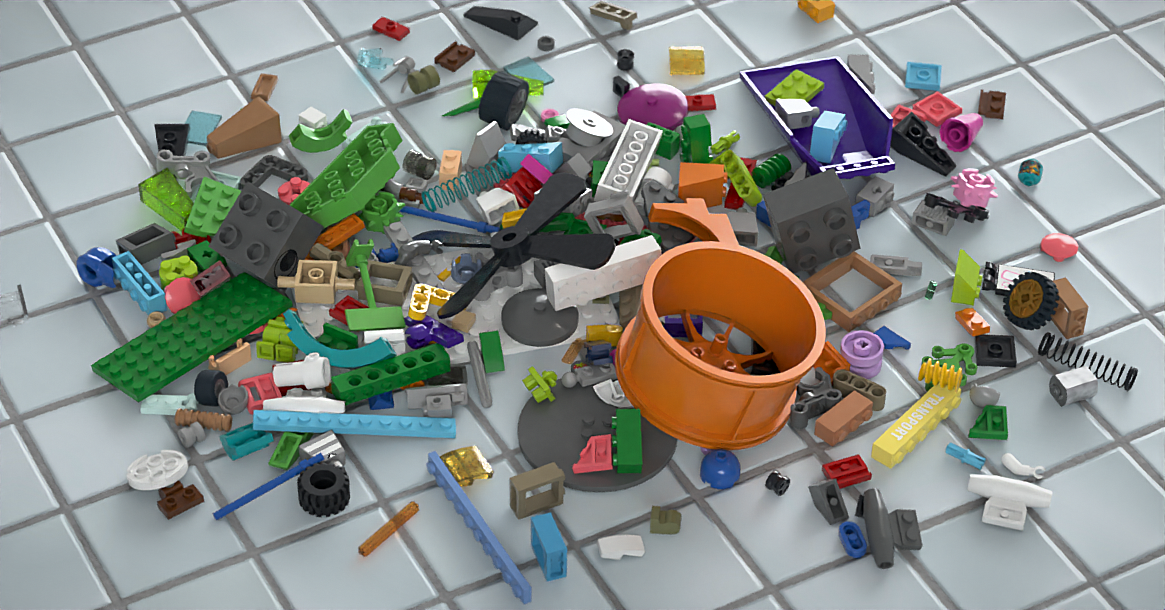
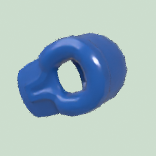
[76,247,116,288]

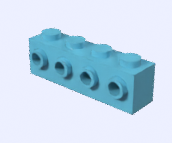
[112,251,167,316]

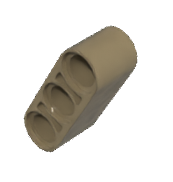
[832,369,886,411]

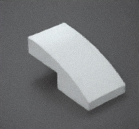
[597,535,645,560]

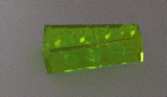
[138,168,194,232]

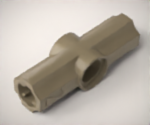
[309,242,361,281]

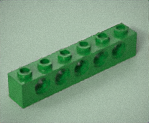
[331,343,450,405]

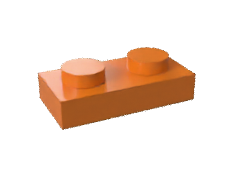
[955,308,990,337]

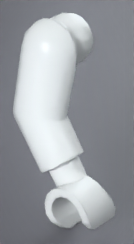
[1001,453,1046,479]

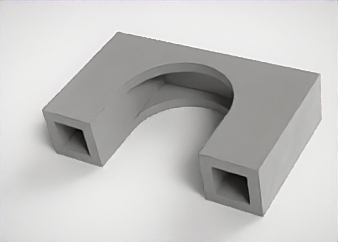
[557,111,626,168]

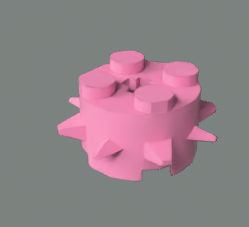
[951,169,998,208]

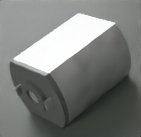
[1049,366,1098,407]

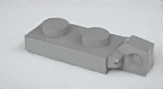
[870,254,922,276]

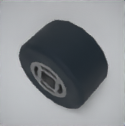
[194,370,228,406]

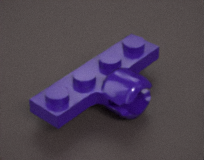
[404,315,464,350]

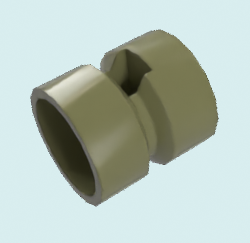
[407,65,440,95]

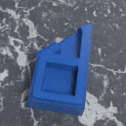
[874,326,911,349]

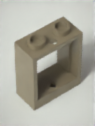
[355,260,413,306]
[509,462,565,520]

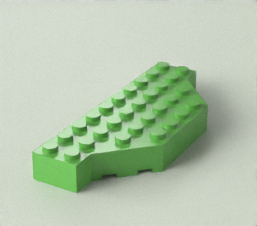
[290,123,403,229]

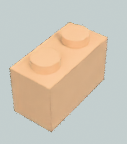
[439,150,462,191]

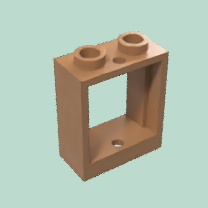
[1050,277,1089,339]

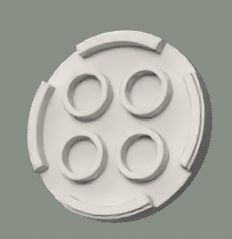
[127,450,188,490]

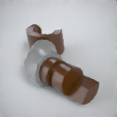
[380,178,426,204]

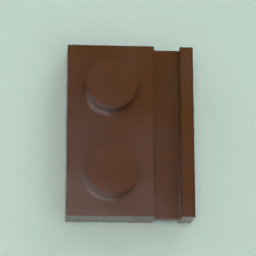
[434,41,475,72]
[978,90,1006,120]

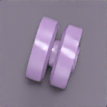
[840,330,884,379]

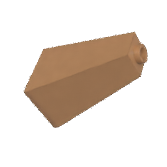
[206,97,282,159]

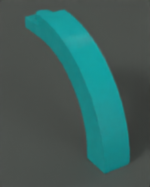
[283,309,397,369]

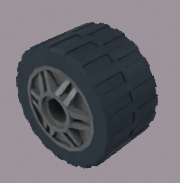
[478,71,529,131]

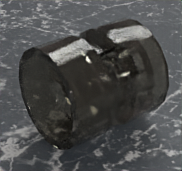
[402,149,437,180]

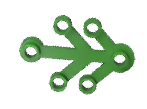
[921,343,977,392]

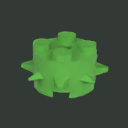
[357,192,405,234]

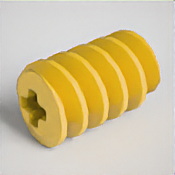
[918,358,963,393]

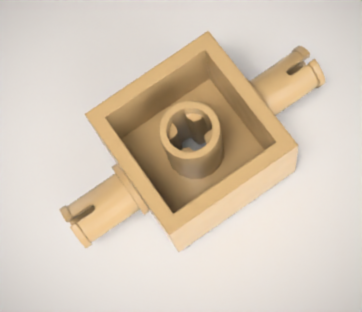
[278,260,356,304]

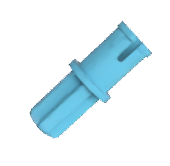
[945,443,986,470]

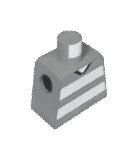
[299,430,346,470]

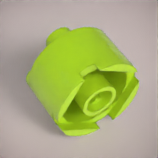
[159,256,198,292]

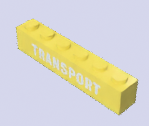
[871,382,961,469]

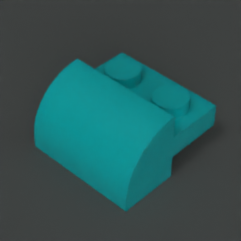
[219,422,274,461]

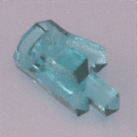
[357,48,394,70]

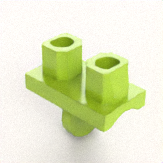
[522,366,558,403]

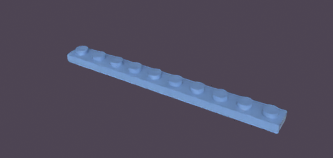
[426,451,531,604]

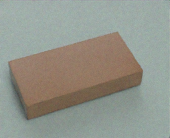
[251,73,278,102]

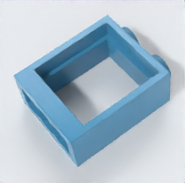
[531,512,567,582]

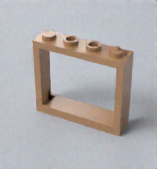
[803,251,902,332]

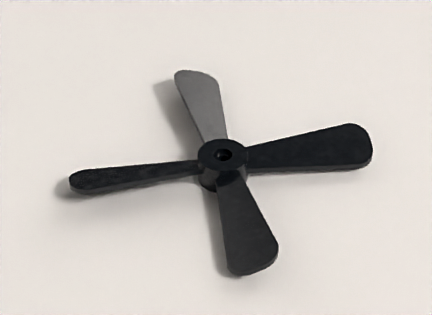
[412,173,616,319]

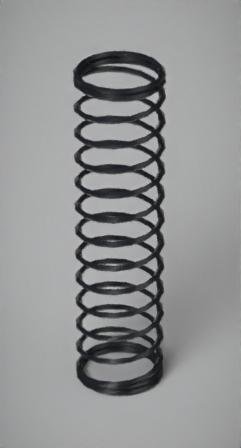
[1038,332,1138,392]

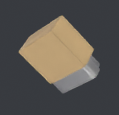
[446,310,476,333]

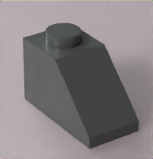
[808,479,849,525]

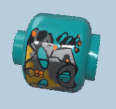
[1018,158,1043,186]

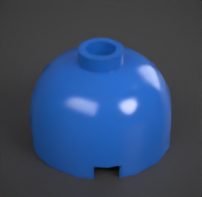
[700,449,741,489]

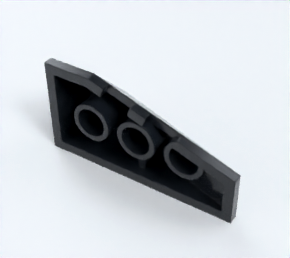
[464,6,538,41]
[890,112,956,177]

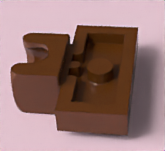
[157,480,204,520]

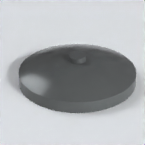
[501,288,579,347]

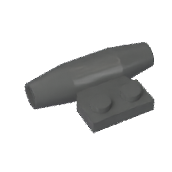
[863,488,923,569]

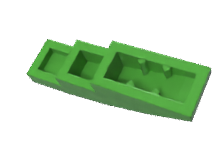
[268,431,314,470]

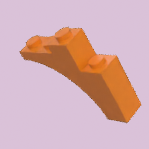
[648,198,739,245]

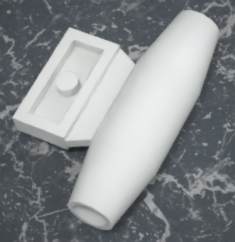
[263,388,345,414]
[968,475,1053,531]

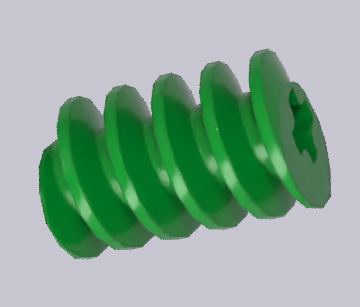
[752,153,792,188]

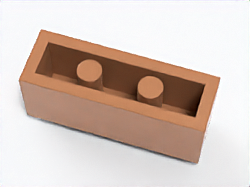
[814,390,873,447]

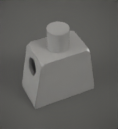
[775,99,819,130]
[727,208,758,247]

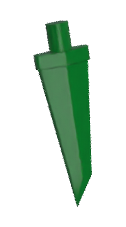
[442,97,481,116]

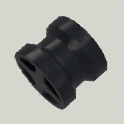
[617,49,634,71]
[765,470,791,496]

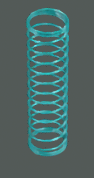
[421,157,512,212]

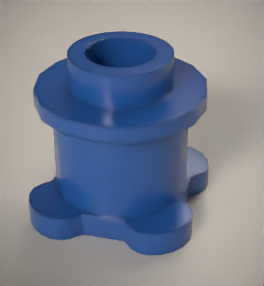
[377,243,399,263]

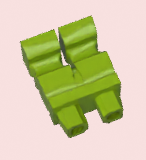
[256,317,303,363]

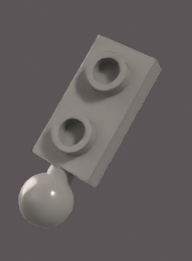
[561,363,617,388]

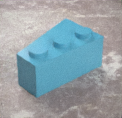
[810,111,847,163]
[498,142,563,174]

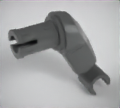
[394,240,444,266]

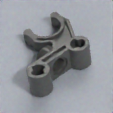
[790,367,842,429]

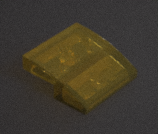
[669,47,705,75]
[439,446,494,486]

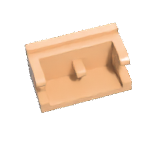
[208,338,252,375]

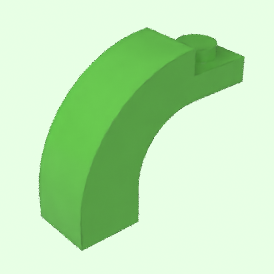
[289,109,353,153]

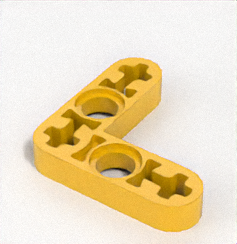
[408,284,467,321]

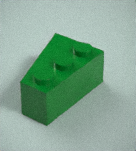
[680,114,713,164]
[612,409,642,473]

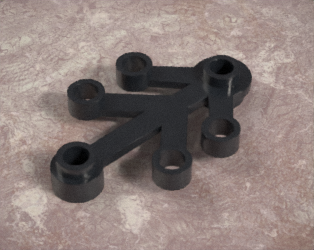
[924,193,989,223]

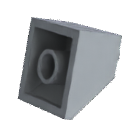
[467,121,506,174]

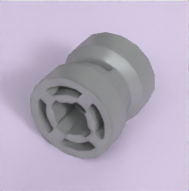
[178,422,206,448]

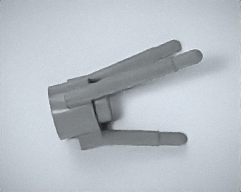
[380,56,415,93]

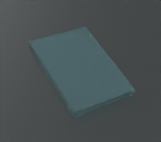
[503,56,554,92]
[185,111,222,146]

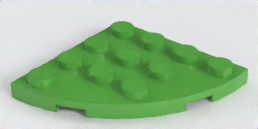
[184,176,241,237]

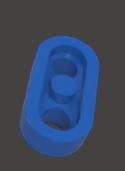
[838,521,867,558]

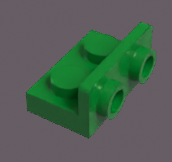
[317,322,359,350]

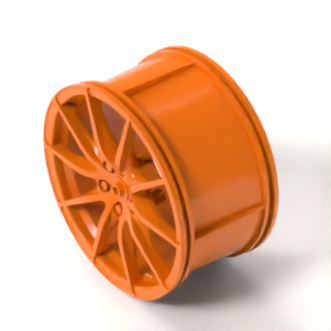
[615,241,826,450]

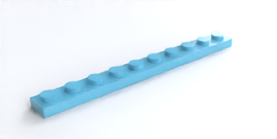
[253,410,456,438]

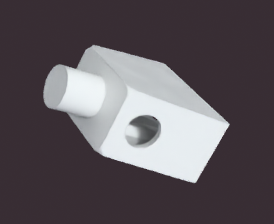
[476,187,520,225]

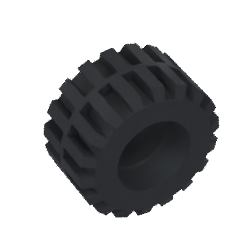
[297,462,350,517]

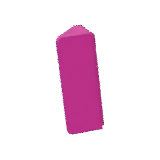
[520,154,553,184]

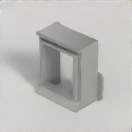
[584,191,644,239]

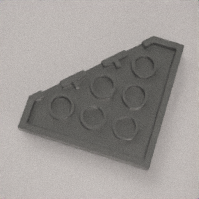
[641,179,696,255]

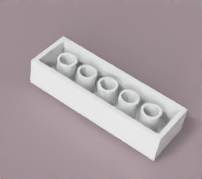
[594,119,663,202]
[545,235,661,311]

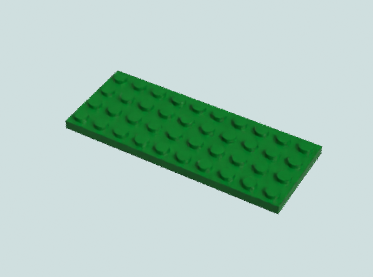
[91,272,293,403]

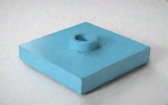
[905,62,942,91]

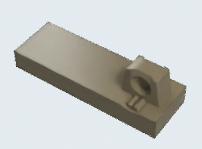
[589,1,637,30]

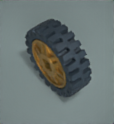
[1003,272,1059,331]

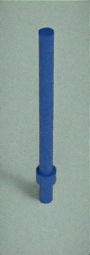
[399,206,501,233]
[212,453,325,521]

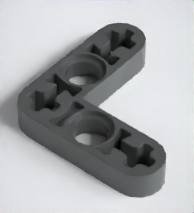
[240,155,308,190]

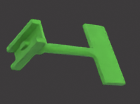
[345,239,406,332]

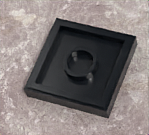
[974,334,1017,368]

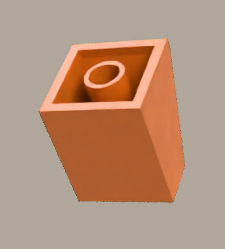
[678,162,727,208]

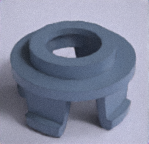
[451,253,482,284]

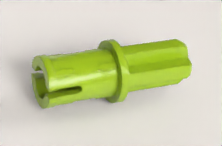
[710,131,740,155]

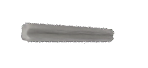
[467,341,492,408]

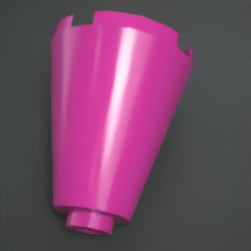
[940,113,983,152]

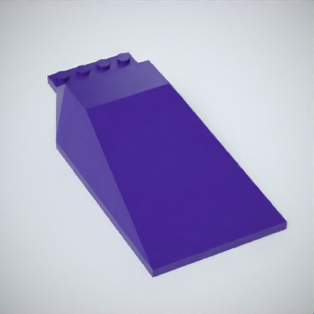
[740,56,895,179]

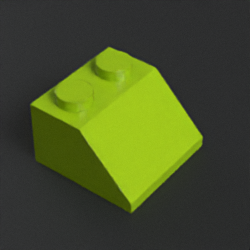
[951,249,983,306]

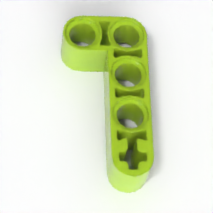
[709,149,762,207]

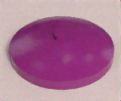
[617,83,688,131]

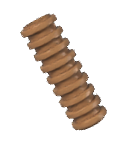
[175,408,232,432]

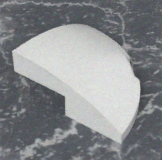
[593,379,634,409]

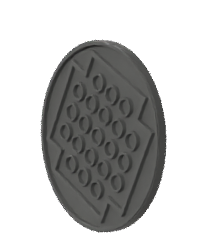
[518,378,678,492]

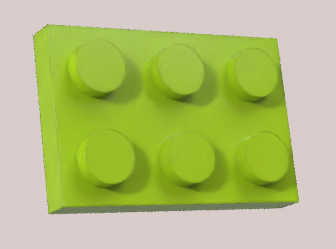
[765,69,824,106]

